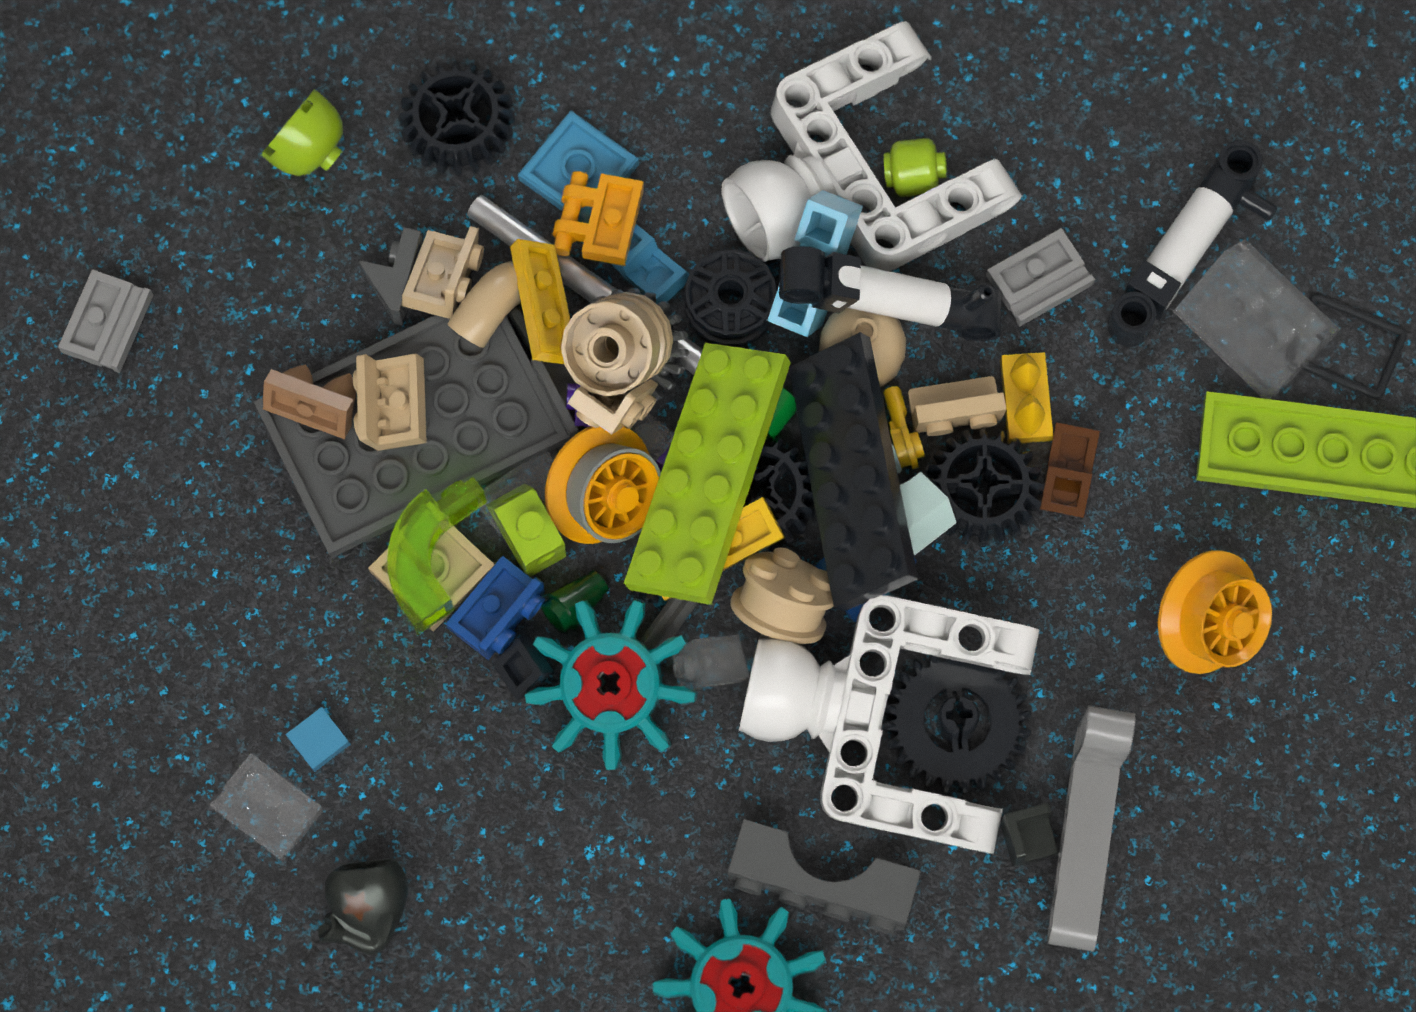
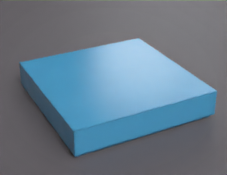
[518,111,639,224]

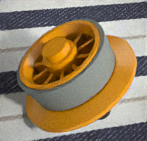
[545,426,661,544]

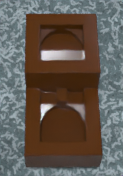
[1040,422,1100,518]

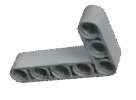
[1047,706,1135,952]

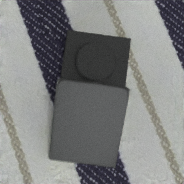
[359,227,423,326]

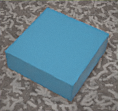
[285,707,351,772]

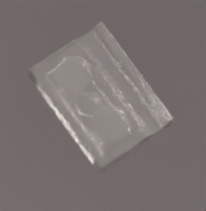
[209,753,324,862]

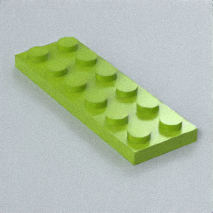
[624,343,791,605]
[1196,391,1416,508]

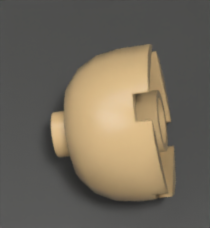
[819,308,906,387]

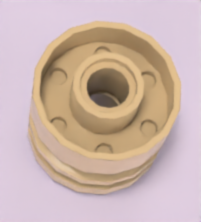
[561,292,673,396]

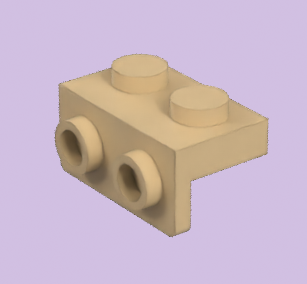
[402,226,484,319]
[353,353,427,451]
[908,376,1006,436]
[567,379,658,435]

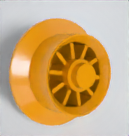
[1158,550,1272,674]

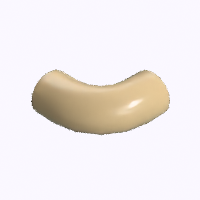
[447,261,521,348]

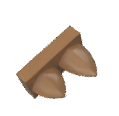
[263,364,356,439]

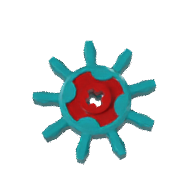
[525,600,698,770]
[653,899,827,1012]

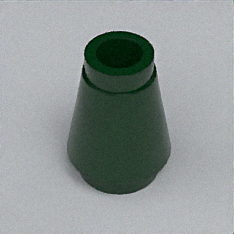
[541,570,609,633]

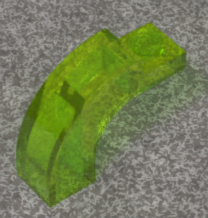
[387,477,487,635]

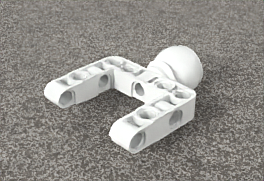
[722,22,1022,271]
[739,596,1039,854]

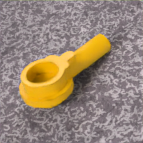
[883,386,925,469]

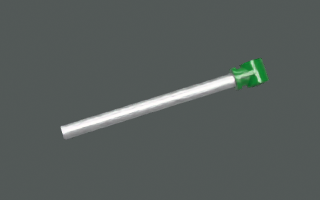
[467,195,797,442]

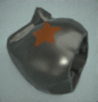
[318,859,409,955]

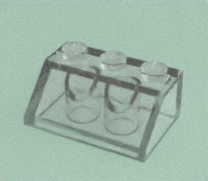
[1173,239,1340,399]

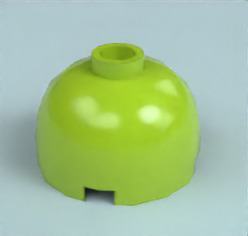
[260,89,343,176]

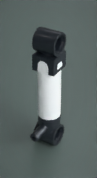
[1108,140,1277,347]
[779,246,1001,341]

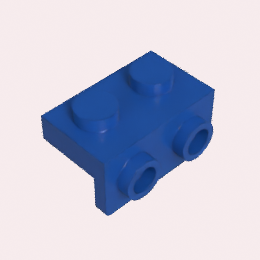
[446,556,545,660]

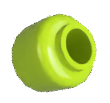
[884,138,947,197]

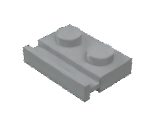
[986,228,1095,327]
[58,269,153,373]

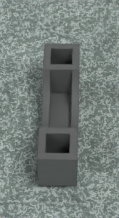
[728,819,921,934]

